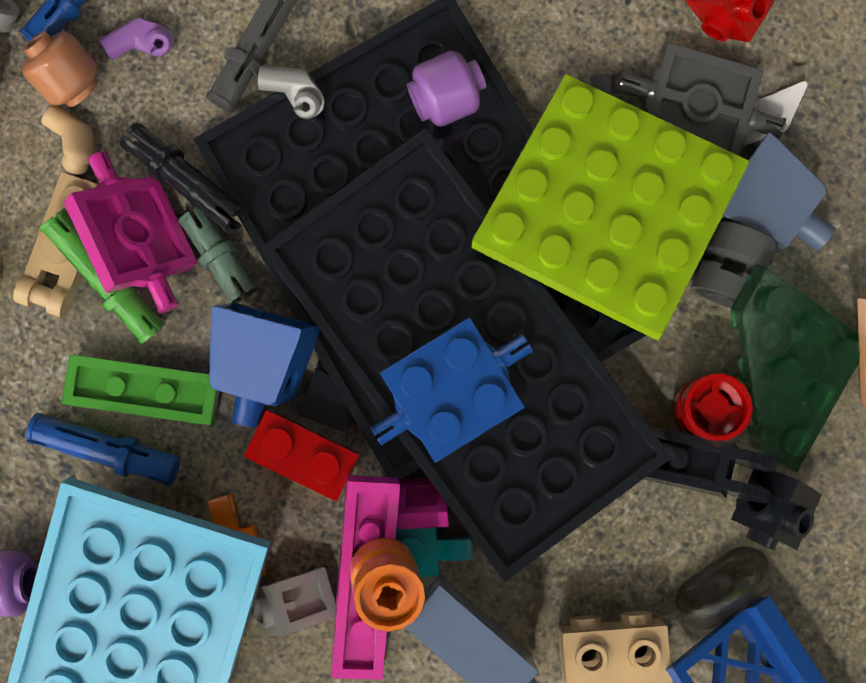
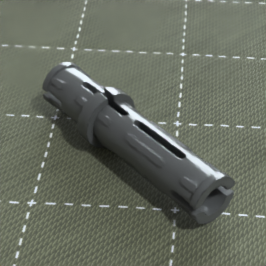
[205,0,297,113]

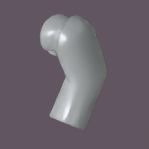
[258,65,324,119]

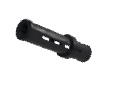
[120,123,249,234]

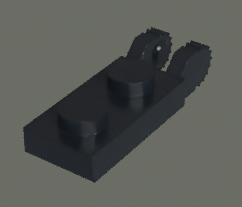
[643,426,778,504]

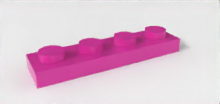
[331,475,400,680]

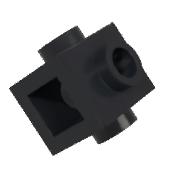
[731,470,822,551]

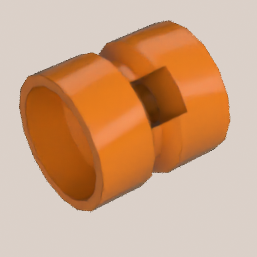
[349,538,425,632]

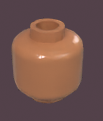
[22,31,98,107]

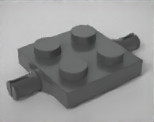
[617,43,786,156]

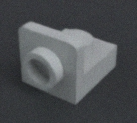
[253,567,336,636]

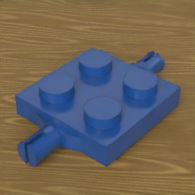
[370,318,533,463]

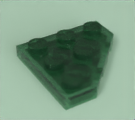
[730,265,860,473]

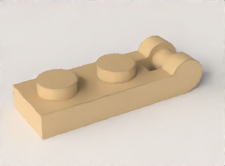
[13,172,99,318]

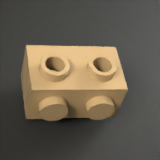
[558,611,673,683]

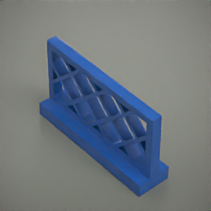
[666,596,827,683]

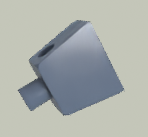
[720,133,836,253]

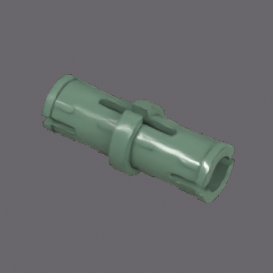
[178,207,258,303]

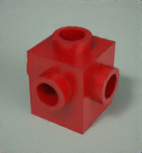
[684,0,775,42]

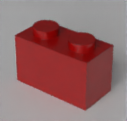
[243,410,363,502]

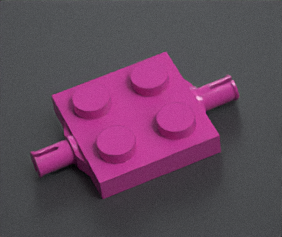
[64,151,198,313]

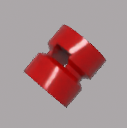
[672,373,753,441]

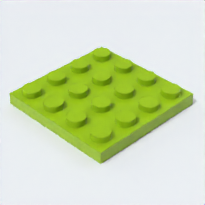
[471,74,750,341]

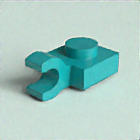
[395,526,474,577]

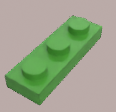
[61,354,219,426]

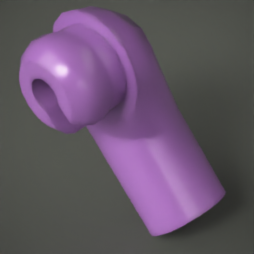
[99,18,174,60]

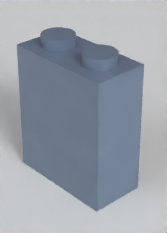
[405,575,539,683]

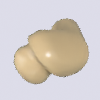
[41,105,96,175]

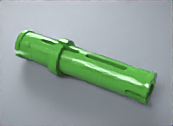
[39,208,166,344]

